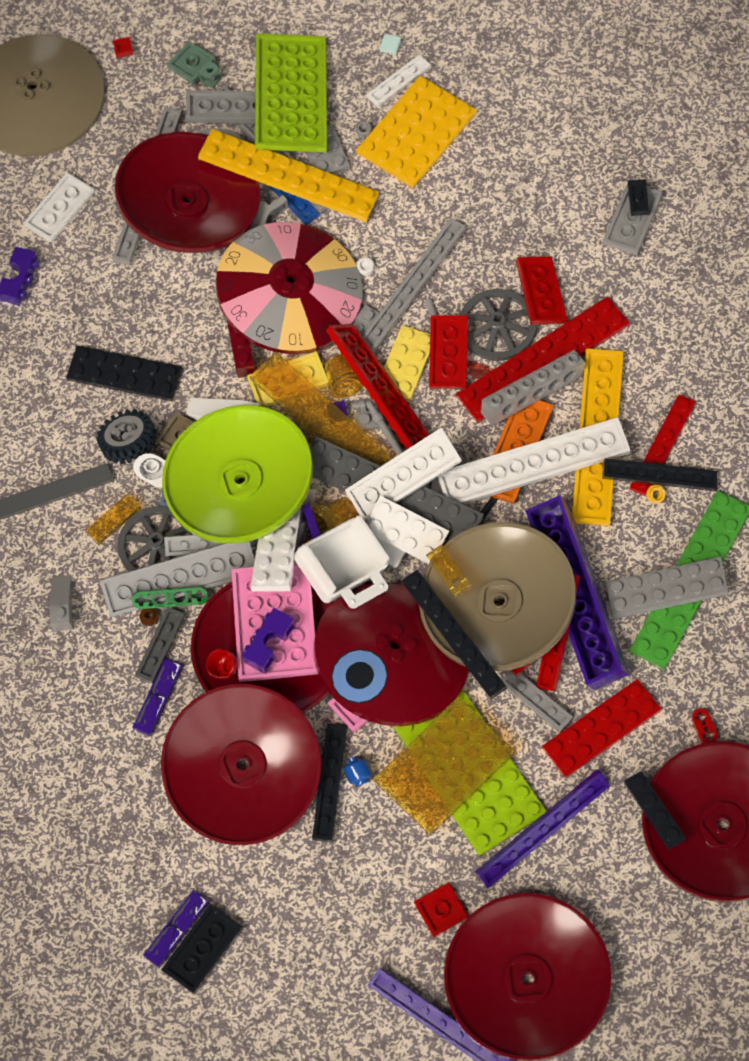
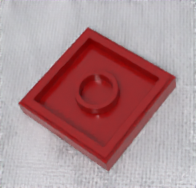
[414,882,469,938]

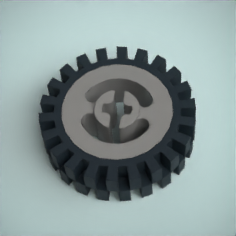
[96,409,157,464]

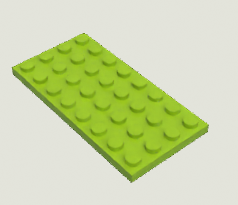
[255,33,327,152]
[393,689,546,857]

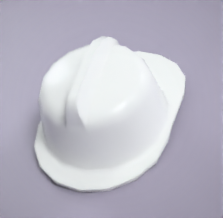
[133,453,166,487]

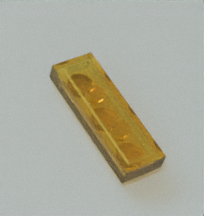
[85,493,141,546]

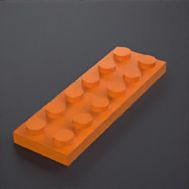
[490,400,554,505]

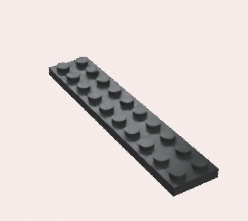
[310,436,484,541]

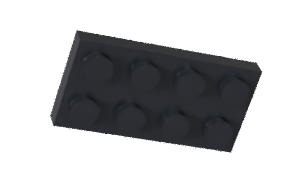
[161,903,244,995]

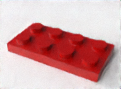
[515,256,567,325]
[429,315,468,389]

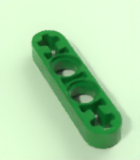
[132,586,208,609]

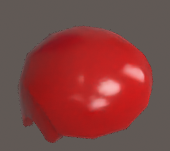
[206,649,238,680]

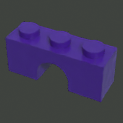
[0,247,40,306]
[242,608,296,674]

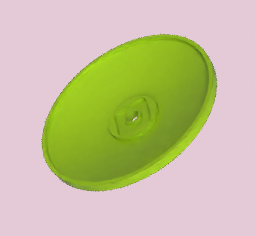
[162,405,313,544]

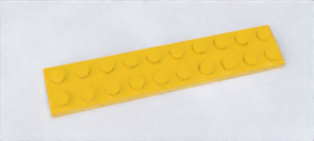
[198,129,379,222]
[572,349,624,526]

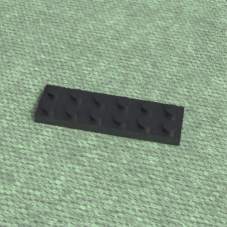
[66,346,183,402]

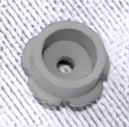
[356,121,373,138]

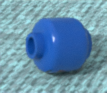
[343,756,373,787]

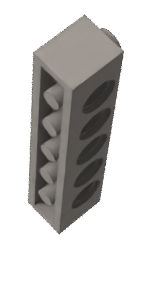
[481,350,585,426]

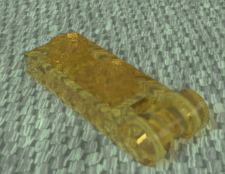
[426,544,472,599]

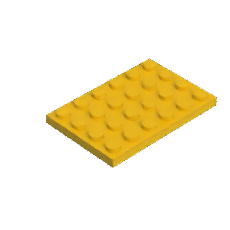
[356,76,477,188]

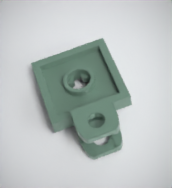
[167,41,222,88]

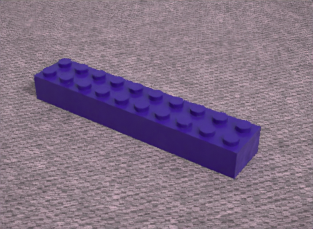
[525,495,630,690]

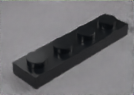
[624,771,686,851]

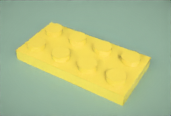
[384,325,430,402]
[247,351,329,408]

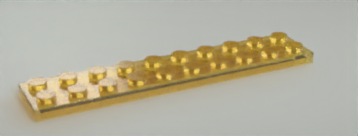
[250,352,393,466]

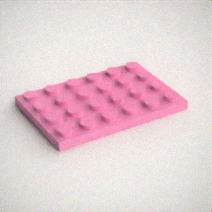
[232,563,318,682]

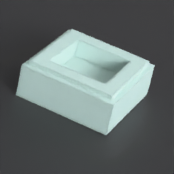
[379,34,402,55]

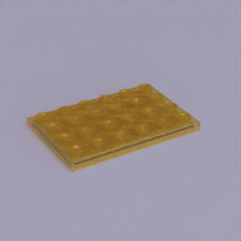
[373,697,515,836]

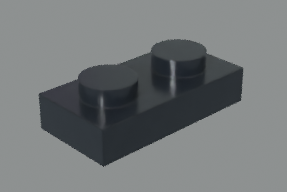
[627,179,649,216]

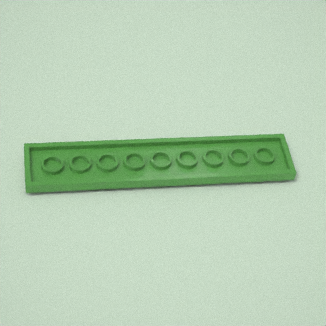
[629,490,749,670]

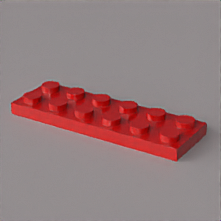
[542,679,662,779]

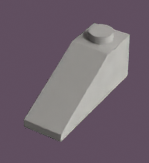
[49,575,73,631]

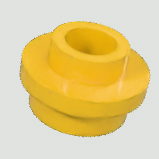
[646,485,665,504]

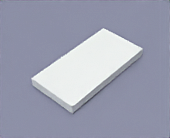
[23,172,96,243]

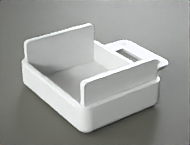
[294,515,389,609]

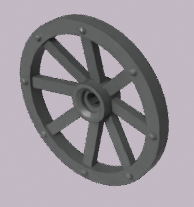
[460,289,537,361]
[117,506,192,571]

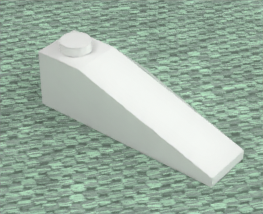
[186,398,261,421]

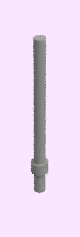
[366,401,425,487]

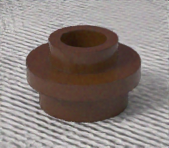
[139,608,159,626]

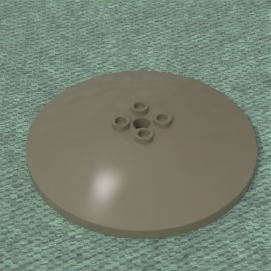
[0,34,105,156]
[419,522,577,671]

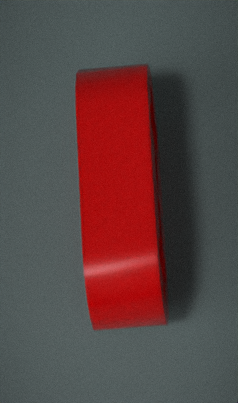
[691,709,718,744]

